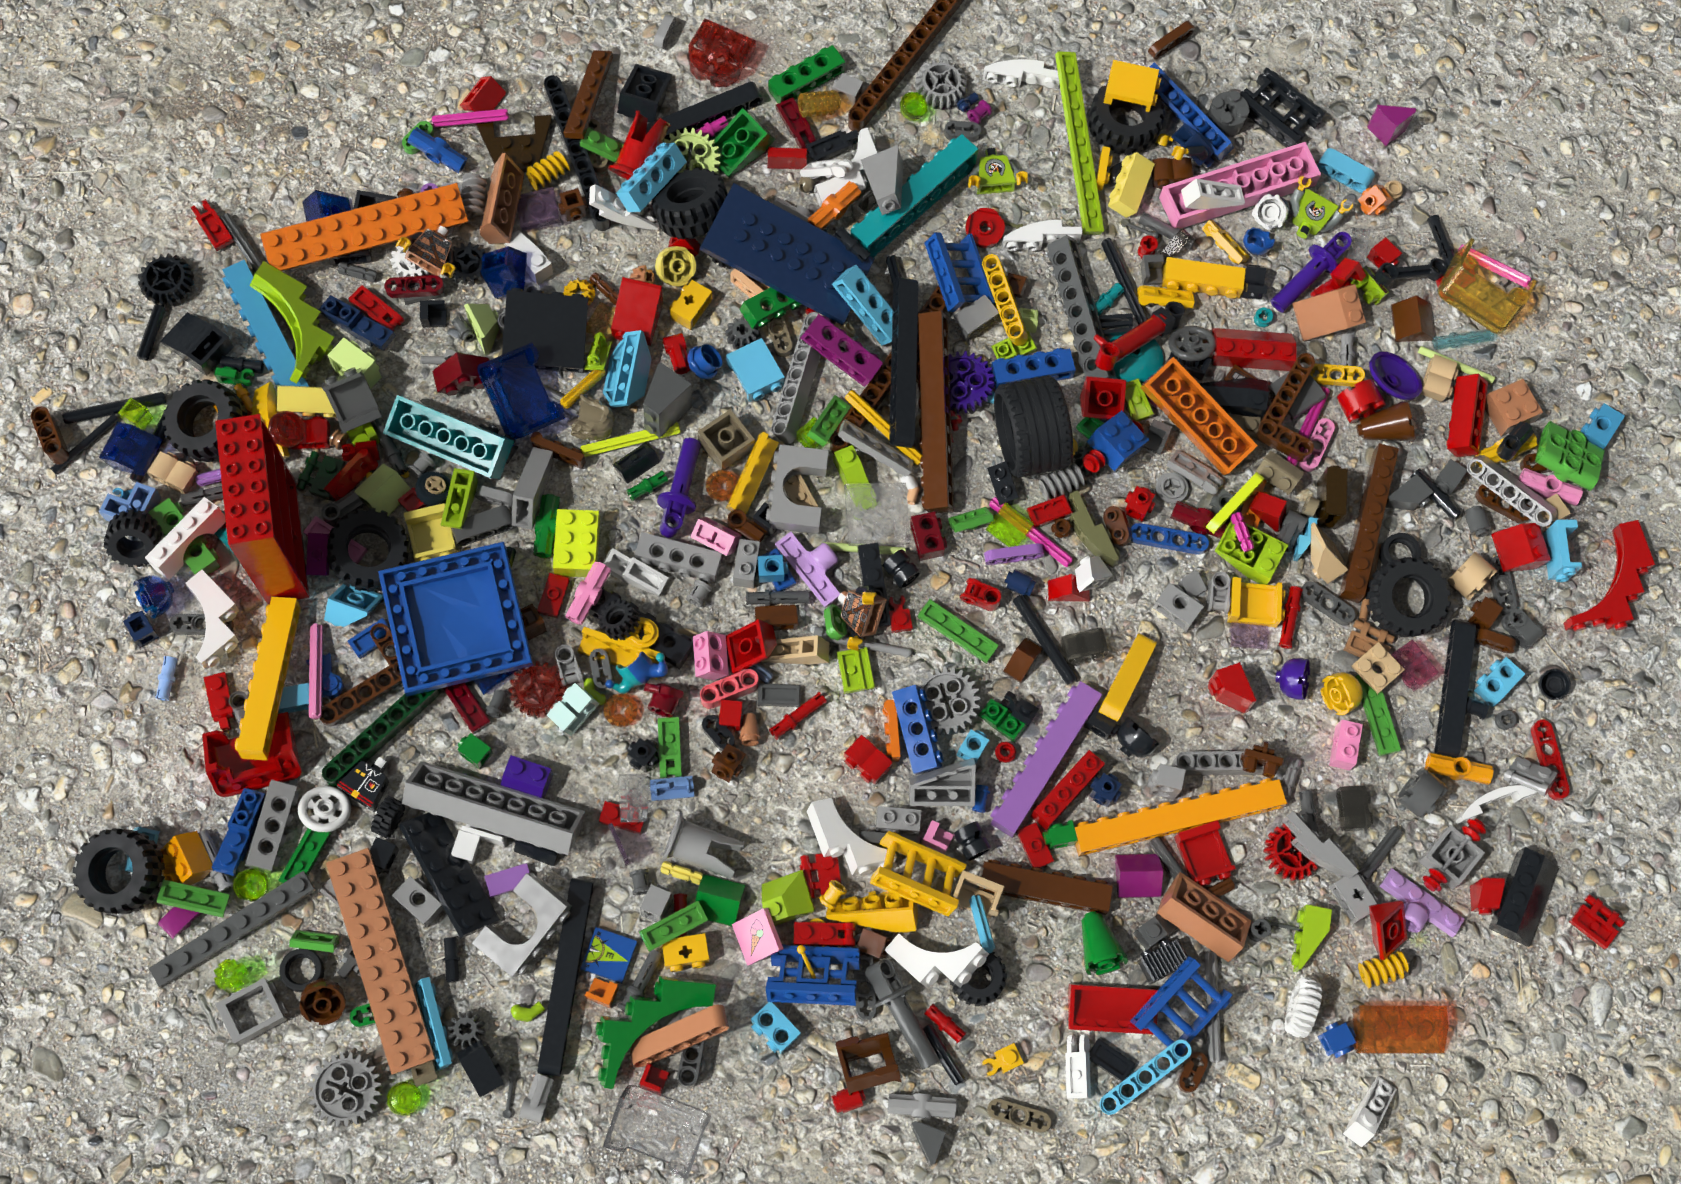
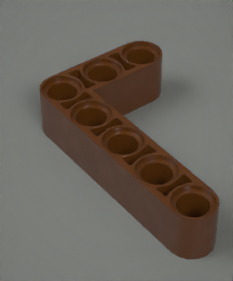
[1257,353,1315,462]
[319,623,402,726]

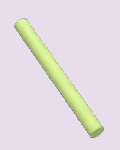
[1417,346,1495,384]
[823,542,905,555]

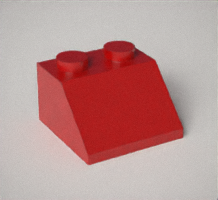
[1491,523,1551,572]
[1208,662,1256,713]

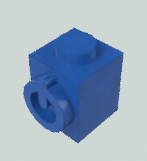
[1317,1022,1356,1058]

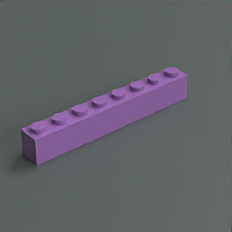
[990,681,1102,838]

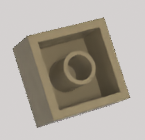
[697,409,755,471]

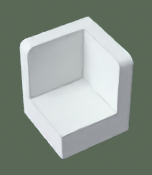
[451,830,481,865]

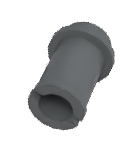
[452,316,475,342]
[486,689,508,718]

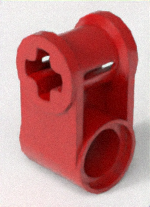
[960,578,1001,611]

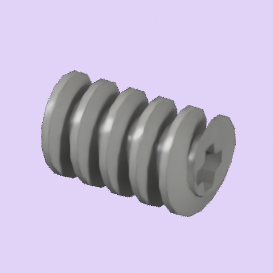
[461,172,487,218]
[1038,464,1085,501]

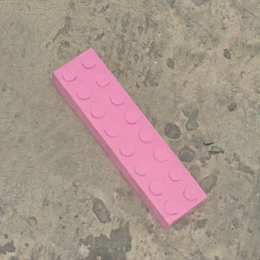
[1159,142,1321,229]

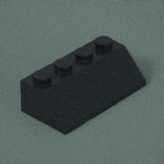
[1488,847,1558,947]

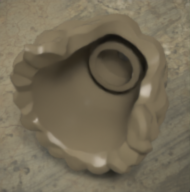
[571,394,615,441]

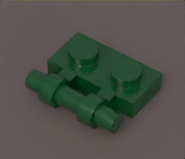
[296,451,346,500]

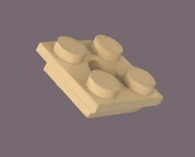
[1351,642,1405,694]

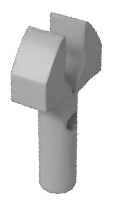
[420,349,456,364]

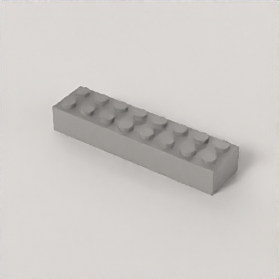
[402,761,585,855]

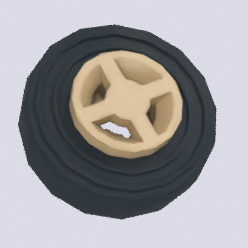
[415,471,451,506]

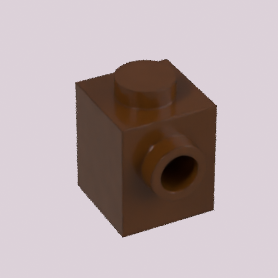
[1467,596,1503,630]

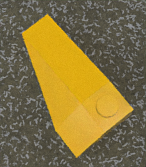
[826,891,918,933]

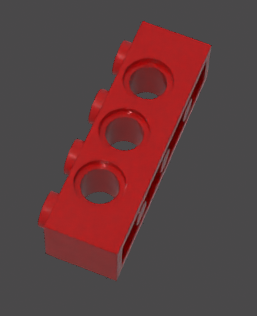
[1030,750,1105,831]

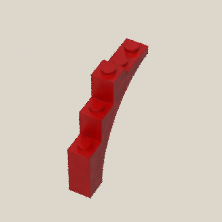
[1563,520,1655,632]

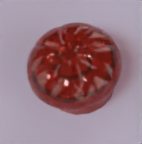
[268,411,305,447]

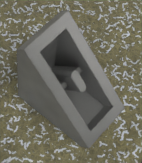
[910,1121,946,1167]

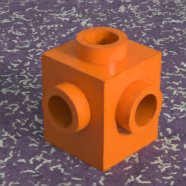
[1358,185,1394,216]

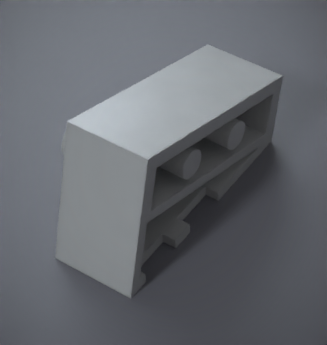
[909,758,976,806]

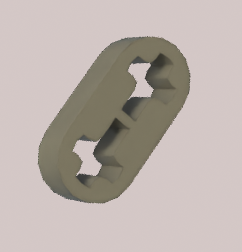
[1301,496,1320,517]

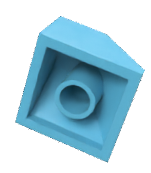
[324,584,384,627]

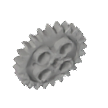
[913,666,982,736]
[307,1052,383,1127]

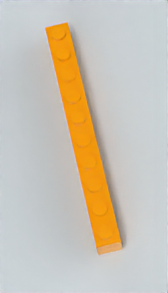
[1074,778,1287,857]

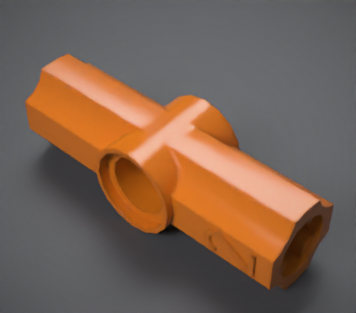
[808,181,861,230]

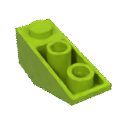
[1291,904,1332,972]

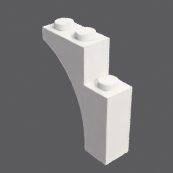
[814,127,880,207]
[185,570,239,670]
[807,798,897,876]
[885,934,989,988]

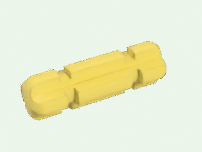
[661,861,703,885]

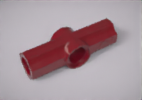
[1170,501,1229,539]

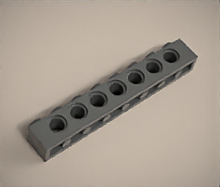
[1047,235,1117,382]

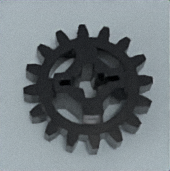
[451,242,490,285]

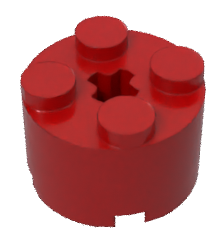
[1337,379,1386,424]

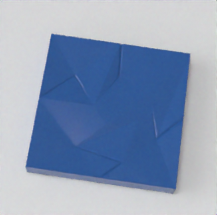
[378,542,534,696]

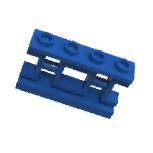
[766,944,861,1006]

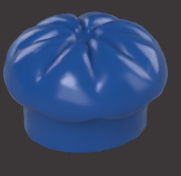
[687,344,723,379]

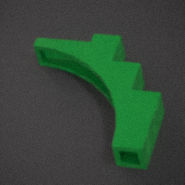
[596,976,716,1089]

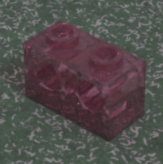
[1391,639,1439,692]

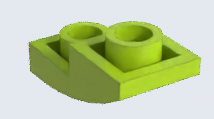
[991,331,1038,359]

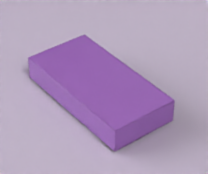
[485,863,530,898]

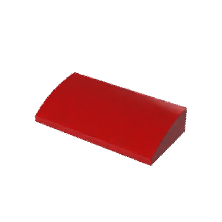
[1068,983,1158,1035]

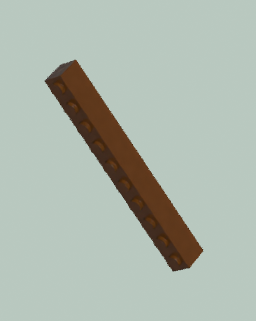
[917,311,954,513]

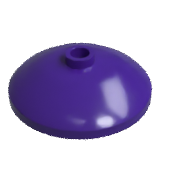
[1369,351,1422,400]

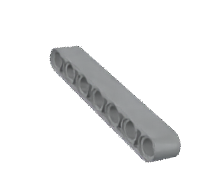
[771,312,827,444]

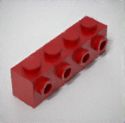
[1446,373,1488,457]

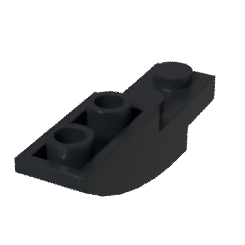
[857,542,891,627]

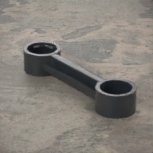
[1375,258,1448,286]

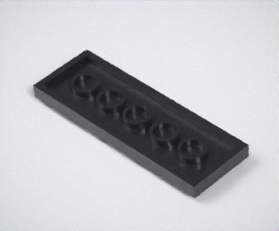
[399,812,500,939]

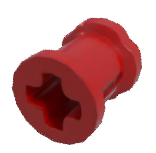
[1137,235,1158,259]

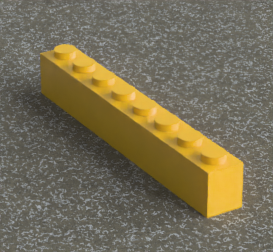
[235,597,301,760]

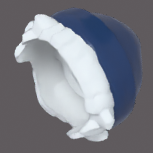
[1252,194,1290,230]

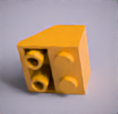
[160,831,213,885]

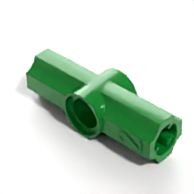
[533,494,560,559]

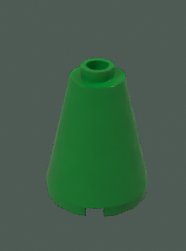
[1081,911,1128,975]

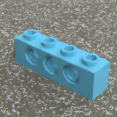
[616,142,687,212]
[832,265,893,346]

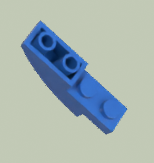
[212,788,265,876]

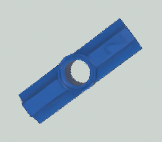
[408,127,468,174]

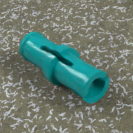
[1095,283,1124,316]

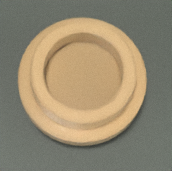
[1384,180,1403,200]

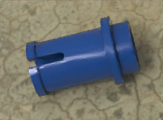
[972,785,990,813]

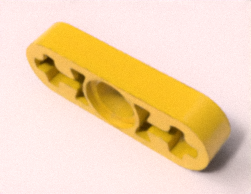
[1310,363,1366,387]

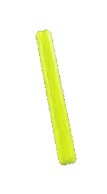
[580,422,680,457]

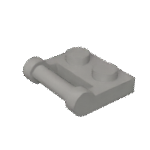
[1503,757,1558,797]

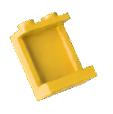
[1103,60,1161,112]
[1227,577,1285,628]

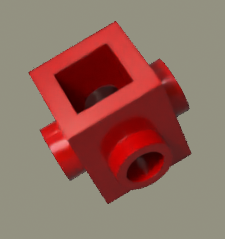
[1124,486,1155,522]

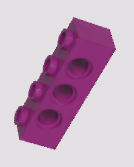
[800,314,883,387]

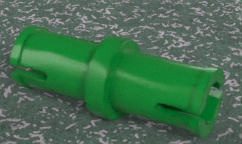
[626,471,668,501]

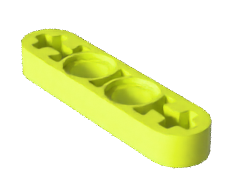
[1206,472,1265,534]

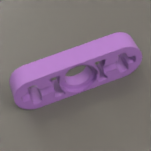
[984,543,1044,565]

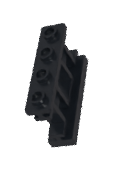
[1240,67,1325,148]

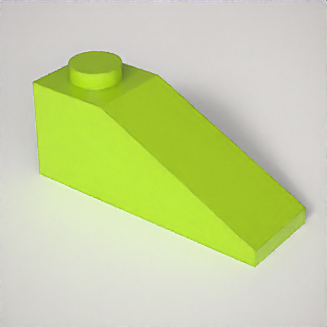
[833,445,877,514]
[441,468,478,529]

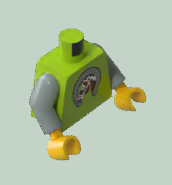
[968,148,1028,195]
[1289,176,1353,239]

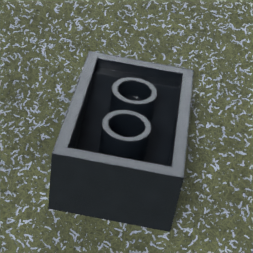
[617,64,672,123]

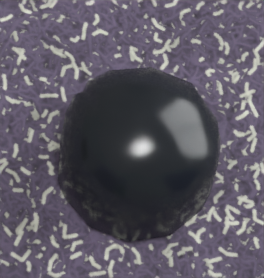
[1538,669,1571,700]

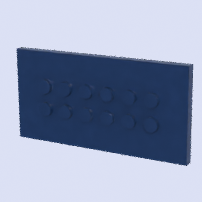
[699,183,875,325]

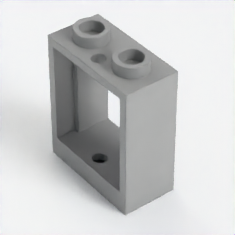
[215,978,288,1046]

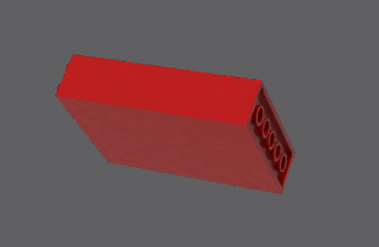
[215,414,310,604]

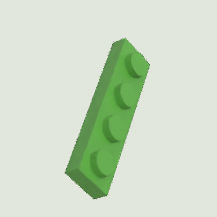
[917,599,999,664]
[1355,671,1401,756]

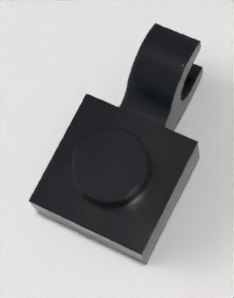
[1000,691,1039,726]

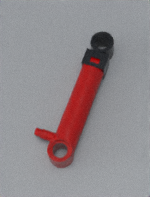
[1094,302,1185,371]

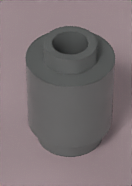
[1465,506,1491,537]

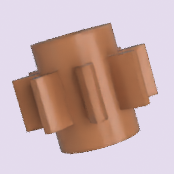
[630,265,655,284]

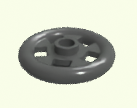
[1168,326,1216,361]

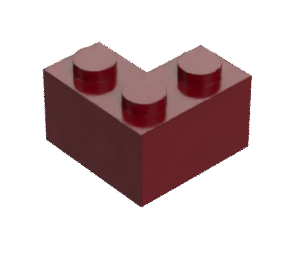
[432,352,494,396]

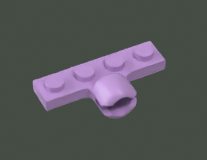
[775,532,840,609]
[1379,868,1464,938]

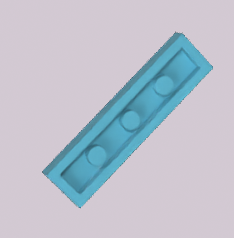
[415,977,453,1071]

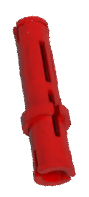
[1278,586,1303,649]
[769,692,827,740]

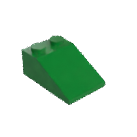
[704,108,776,178]

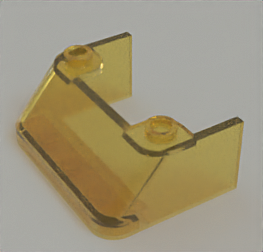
[1438,238,1537,334]

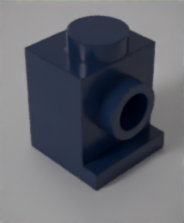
[123,611,159,648]

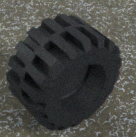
[104,510,162,567]
[950,952,1007,1006]

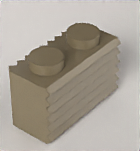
[1256,451,1305,495]

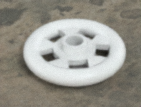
[298,786,351,832]

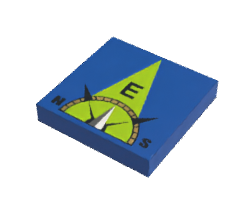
[580,927,637,984]

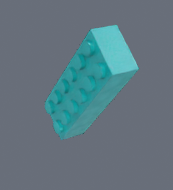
[383,395,514,479]

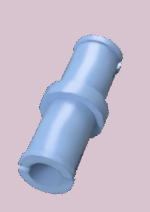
[155,656,178,701]

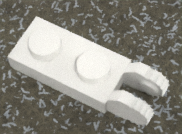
[800,159,854,179]
[1066,1034,1091,1099]

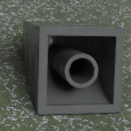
[643,362,692,438]

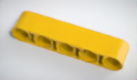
[982,254,1028,346]
[1098,633,1157,722]

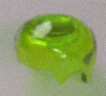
[899,92,928,121]
[233,868,270,902]
[386,1081,422,1116]

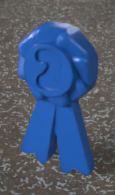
[306,653,344,699]

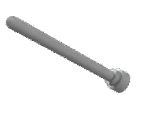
[813,627,912,657]

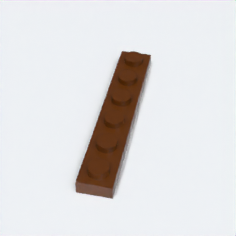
[563,50,613,139]

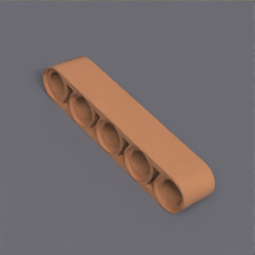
[629,1005,729,1068]

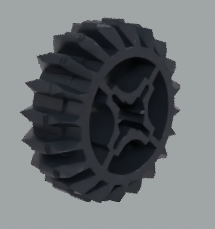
[138,253,194,307]

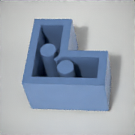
[99,482,162,522]

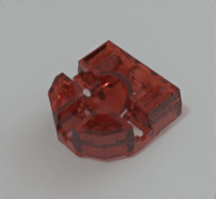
[688,18,756,87]

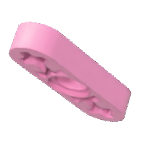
[1299,418,1335,472]

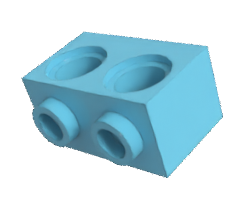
[1474,657,1525,708]
[751,1002,801,1054]

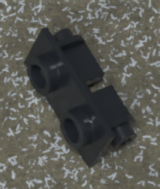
[987,461,1019,506]

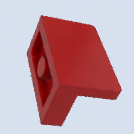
[460,76,506,112]
[767,147,807,169]

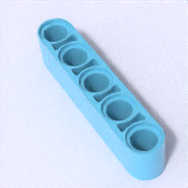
[1100,1039,1192,1115]

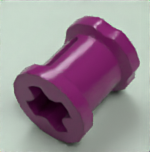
[967,100,992,124]

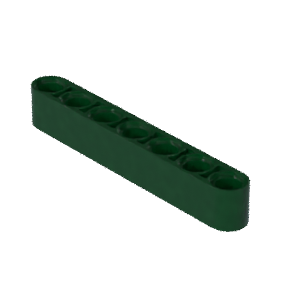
[322,688,441,787]

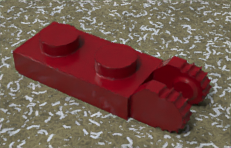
[776,97,816,148]

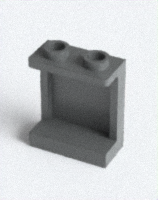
[322,367,382,433]

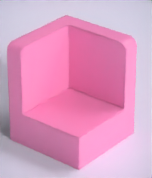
[921,820,953,854]

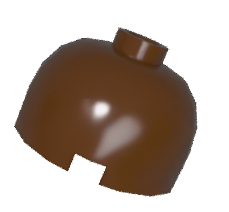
[299,978,346,1025]

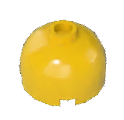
[1321,672,1363,715]

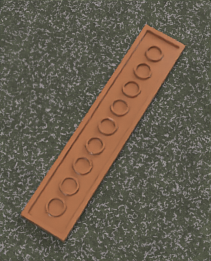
[326,848,436,1075]

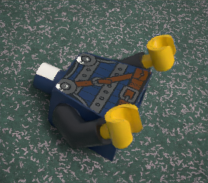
[1157,123,1214,168]

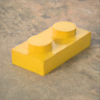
[1096,146,1113,191]

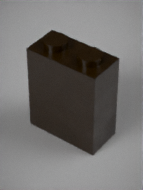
[1316,466,1348,529]

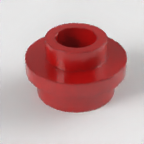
[995,742,1016,763]

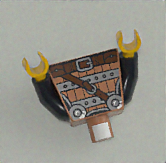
[396,226,455,278]
[838,585,887,651]

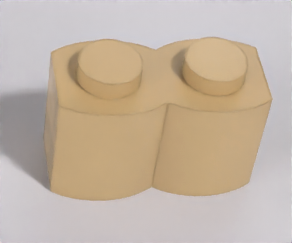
[1420,354,1459,402]
[147,451,198,494]

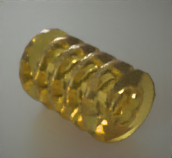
[798,90,841,118]

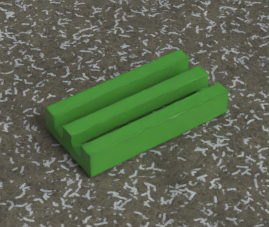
[289,930,339,953]

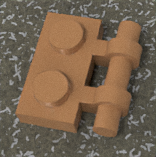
[1343,619,1395,667]

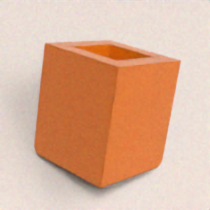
[585,978,619,1008]

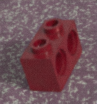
[910,511,947,561]

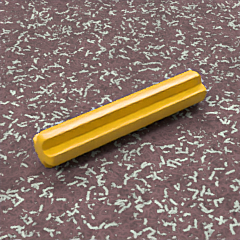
[560,369,606,409]

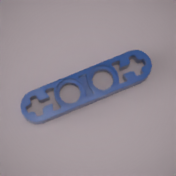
[1130,523,1209,555]

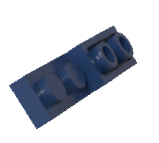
[318,295,396,351]

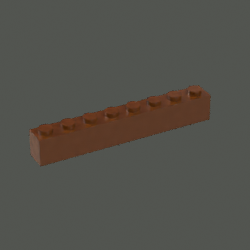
[1338,443,1399,603]

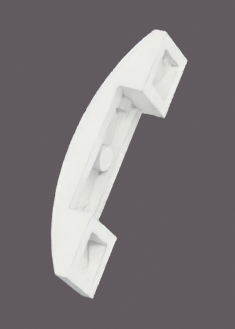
[1456,785,1538,825]

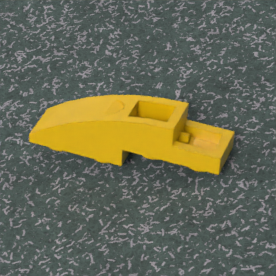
[252,382,290,459]

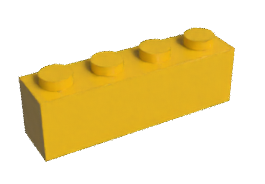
[1162,257,1245,298]

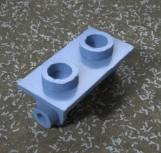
[650,776,694,801]

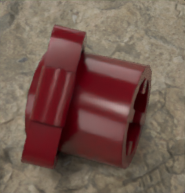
[644,683,684,718]

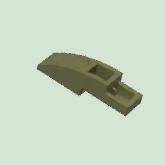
[1068,490,1120,568]

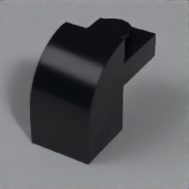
[1241,264,1268,299]

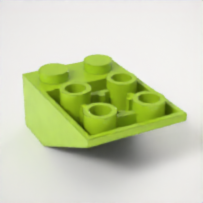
[1215,520,1288,585]

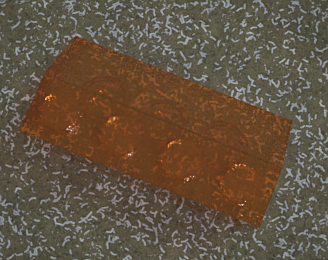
[1352,1005,1449,1054]

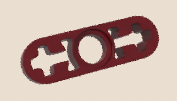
[384,275,444,298]

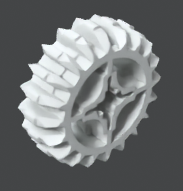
[1284,977,1322,1038]

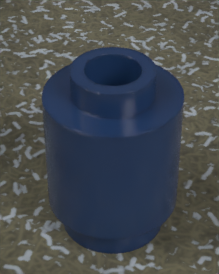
[1004,569,1036,596]

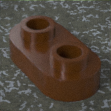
[1103,506,1132,546]

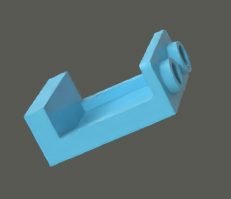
[726,338,785,402]
[1543,520,1582,582]

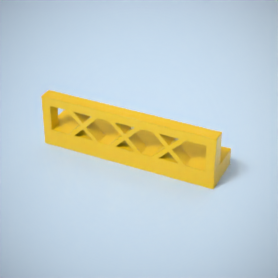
[726,432,779,514]
[577,627,661,680]

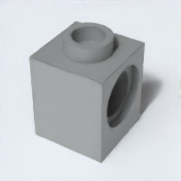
[832,73,863,106]

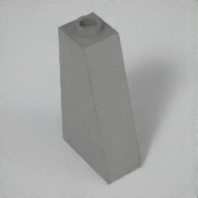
[861,145,904,215]
[512,447,553,530]

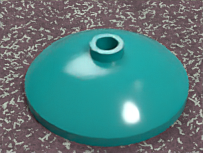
[1109,335,1164,386]

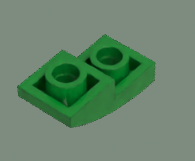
[979,699,1027,743]

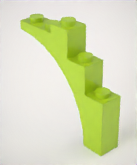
[249,261,334,384]

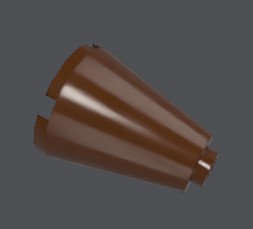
[1356,401,1415,441]

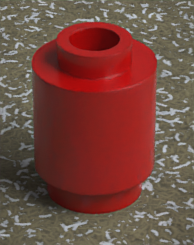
[831,1088,866,1114]

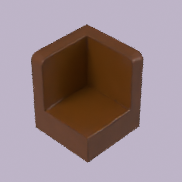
[857,928,894,959]

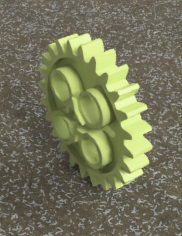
[664,128,721,174]

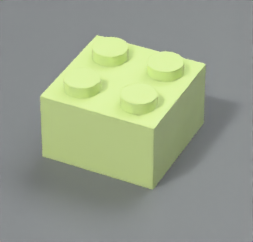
[327,338,382,389]

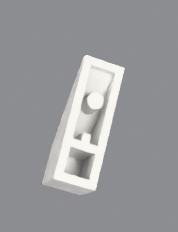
[1181,179,1245,210]
[504,230,553,284]

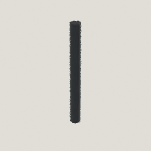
[50,414,119,474]

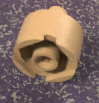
[1448,552,1498,601]

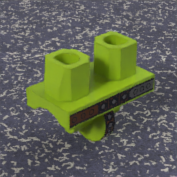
[1351,266,1389,305]

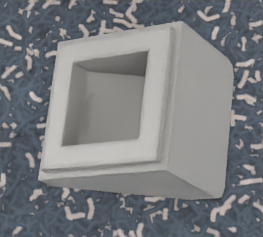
[1178,570,1207,597]

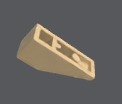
[762,635,829,665]

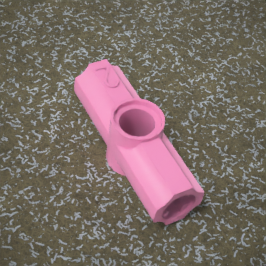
[1518,468,1583,506]
[565,561,611,625]

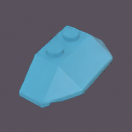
[603,330,652,407]

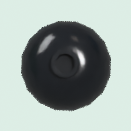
[1117,717,1160,758]

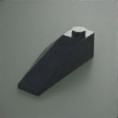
[1199,377,1269,419]

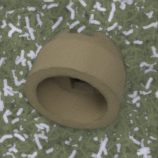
[798,177,815,193]

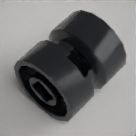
[882,549,921,589]
[953,821,992,861]

